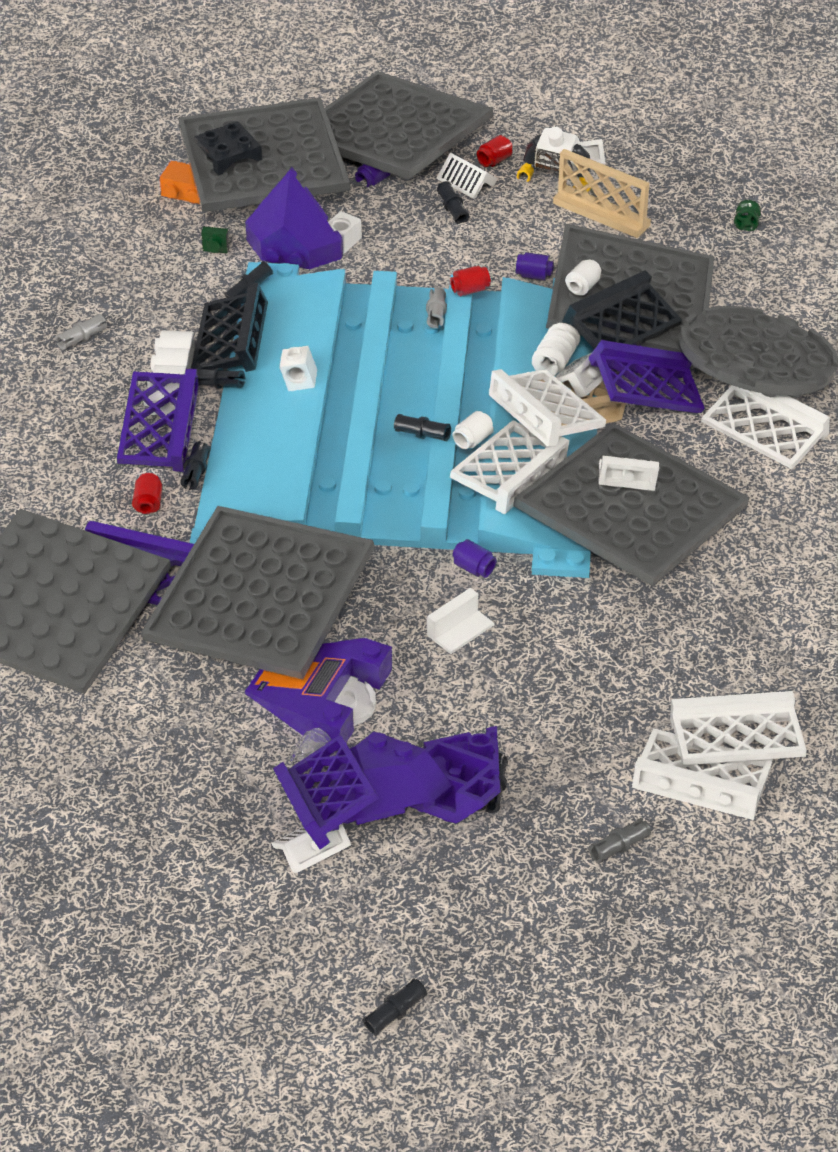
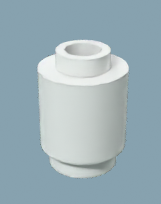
[565,259,601,295]
[453,411,493,449]

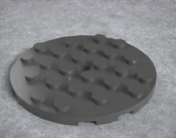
[679,306,838,397]

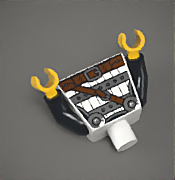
[516,127,591,192]

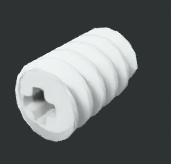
[532,323,580,376]

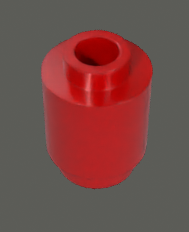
[477,135,513,167]
[450,265,491,297]
[132,473,163,514]

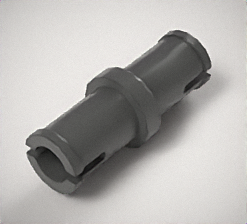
[589,818,651,863]

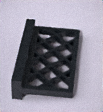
[562,270,682,350]
[191,283,268,372]

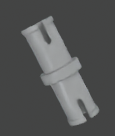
[426,287,447,328]
[55,314,107,350]

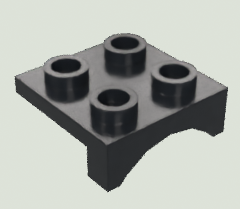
[194,121,262,176]

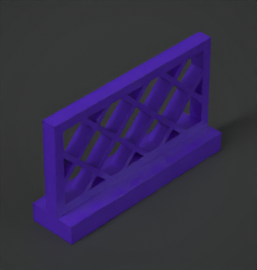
[589,340,705,413]
[117,369,199,472]
[85,520,194,605]
[273,734,379,849]

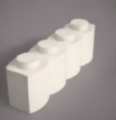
[143,330,195,415]

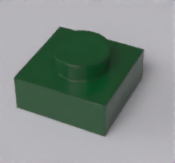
[201,226,229,254]

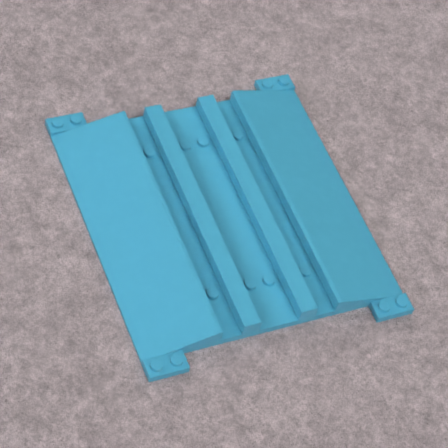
[189,262,597,578]

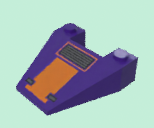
[245,638,392,751]

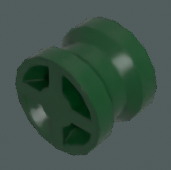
[734,200,761,231]

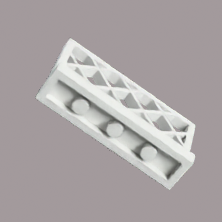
[489,369,606,447]
[701,385,830,469]
[450,420,570,514]
[670,691,807,765]
[632,728,773,820]

